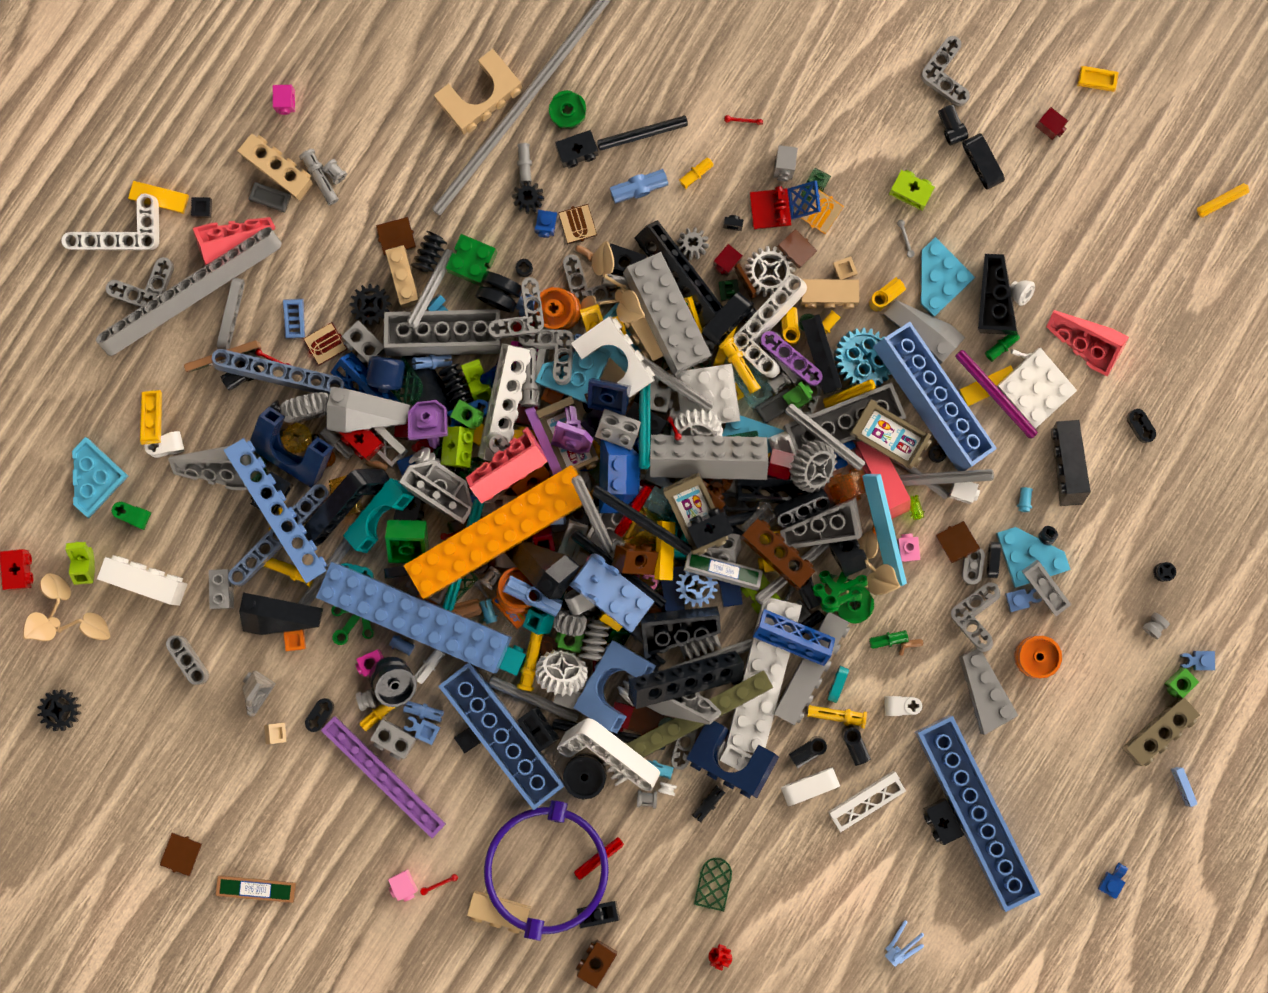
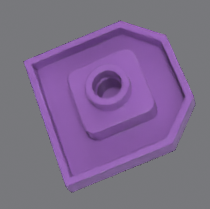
[408,400,448,449]
[551,405,593,454]

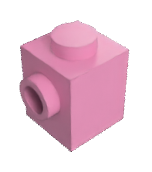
[897,534,920,562]
[388,869,418,902]

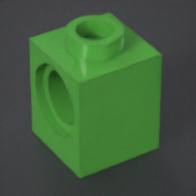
[450,400,484,430]
[555,632,585,653]
[1164,668,1199,698]

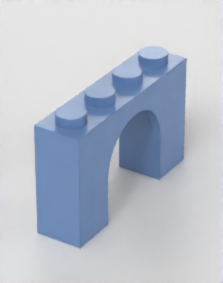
[574,640,656,733]

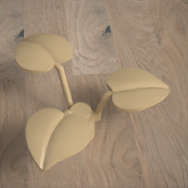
[580,241,645,326]
[825,531,900,605]
[23,573,110,641]

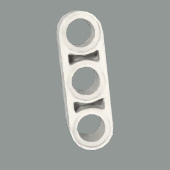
[781,767,840,806]

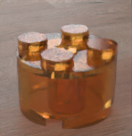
[827,468,867,505]

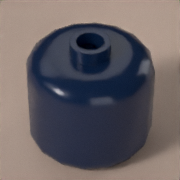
[366,356,405,393]

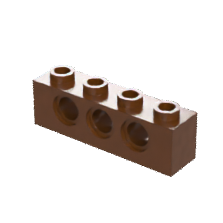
[740,518,815,590]

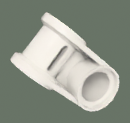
[144,431,185,458]
[884,696,922,716]

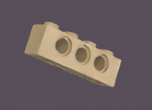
[237,133,313,201]

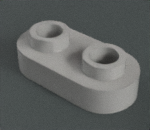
[962,548,985,585]

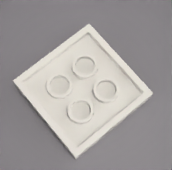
[997,348,1077,429]
[675,364,740,424]

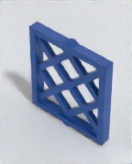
[787,181,821,220]

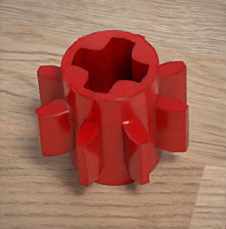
[708,944,732,971]

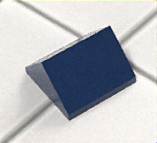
[587,378,631,415]

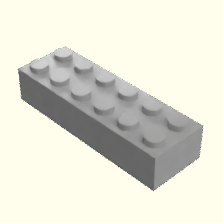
[623,252,711,375]
[384,309,501,357]
[783,383,906,454]
[650,434,768,480]

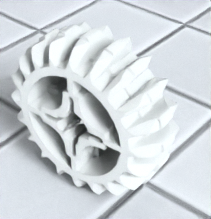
[745,246,796,297]
[671,409,723,436]
[535,648,588,697]

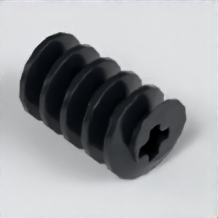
[411,231,447,274]
[439,363,474,406]

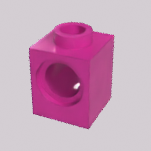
[273,84,295,115]
[355,649,384,677]

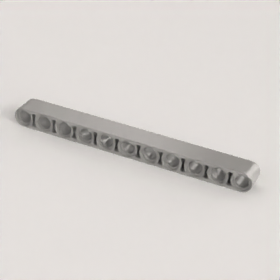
[96,227,282,356]

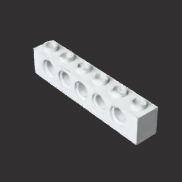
[478,343,531,461]

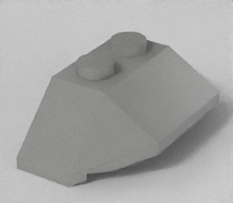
[399,460,473,524]

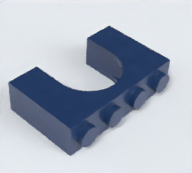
[250,407,334,488]
[661,561,743,612]
[686,721,779,799]

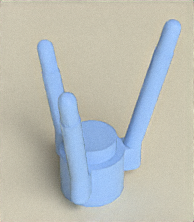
[885,920,924,967]

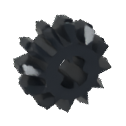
[512,181,545,214]

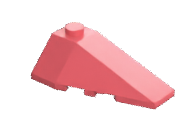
[193,217,275,265]
[1046,310,1129,377]

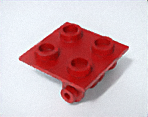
[750,186,791,229]

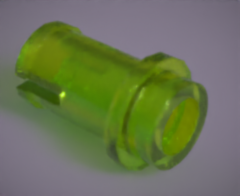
[910,495,925,520]

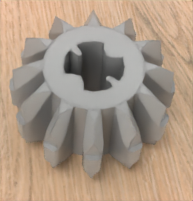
[677,227,709,260]
[553,609,587,637]

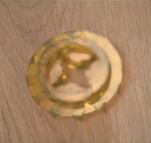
[281,422,312,453]

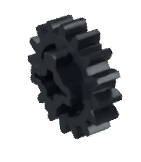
[350,284,392,326]
[37,689,81,731]

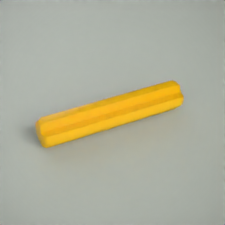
[1197,183,1250,218]
[823,379,876,408]

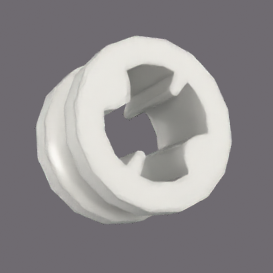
[658,782,677,796]

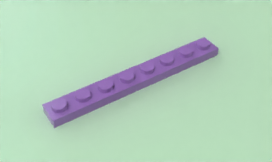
[321,716,446,838]

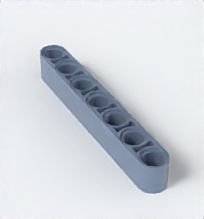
[212,349,344,395]
[228,484,330,587]

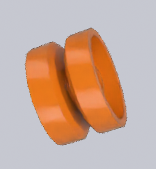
[534,287,581,330]
[496,567,537,614]
[1014,636,1062,678]

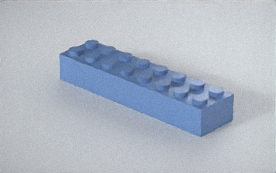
[873,322,997,471]
[438,663,564,810]

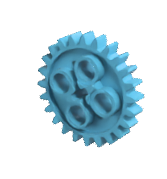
[834,328,891,386]

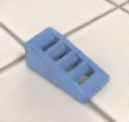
[283,299,305,338]

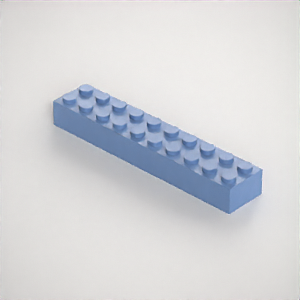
[316,562,512,673]
[915,715,1041,912]

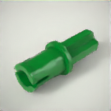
[985,334,1020,362]
[869,630,909,649]

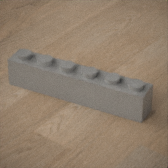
[774,612,850,725]

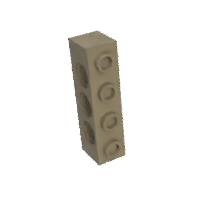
[1122,697,1200,766]

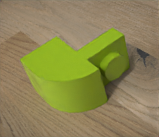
[461,359,492,401]
[65,542,95,585]

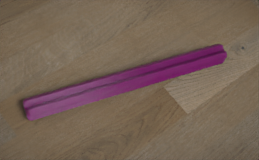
[955,350,1038,439]

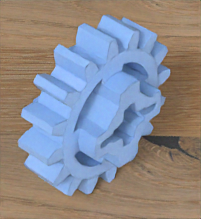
[676,571,718,607]

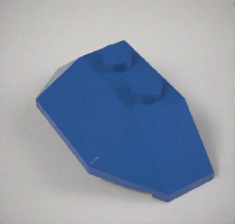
[599,439,640,513]

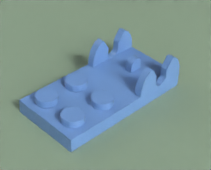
[570,554,654,633]

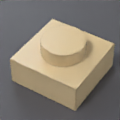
[833,256,858,280]
[264,723,287,744]

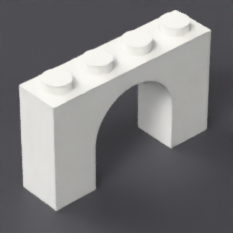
[571,316,655,398]

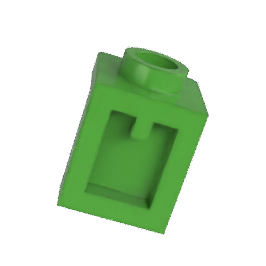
[782,381,813,409]

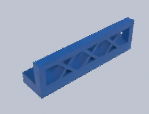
[330,352,402,403]
[753,609,835,666]

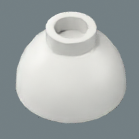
[1010,280,1035,306]

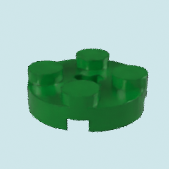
[549,90,586,129]
[837,586,874,624]

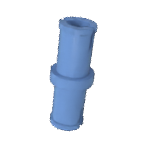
[412,354,452,370]
[403,701,444,722]

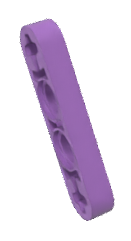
[760,331,823,386]
[525,406,562,475]

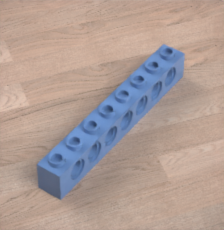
[224,438,328,584]

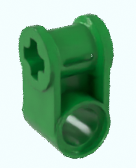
[111,502,152,530]

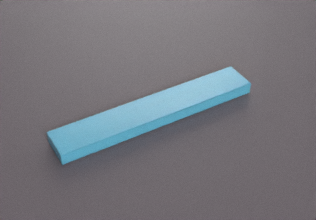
[862,474,907,586]

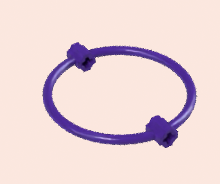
[484,800,609,941]

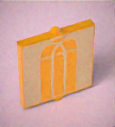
[801,189,844,234]

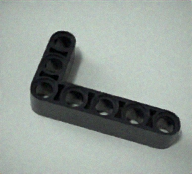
[304,469,390,546]

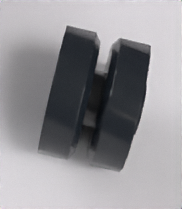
[475,271,522,313]
[368,657,417,707]
[563,753,607,800]

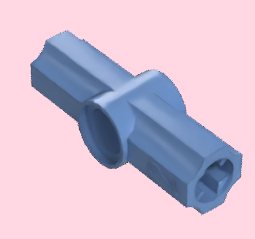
[610,169,668,204]
[503,576,563,617]

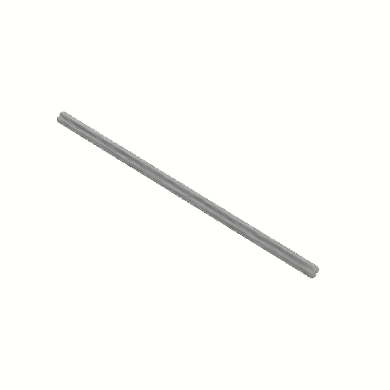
[432,0,611,215]

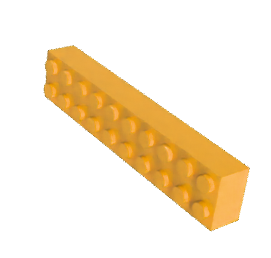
[403,465,593,599]

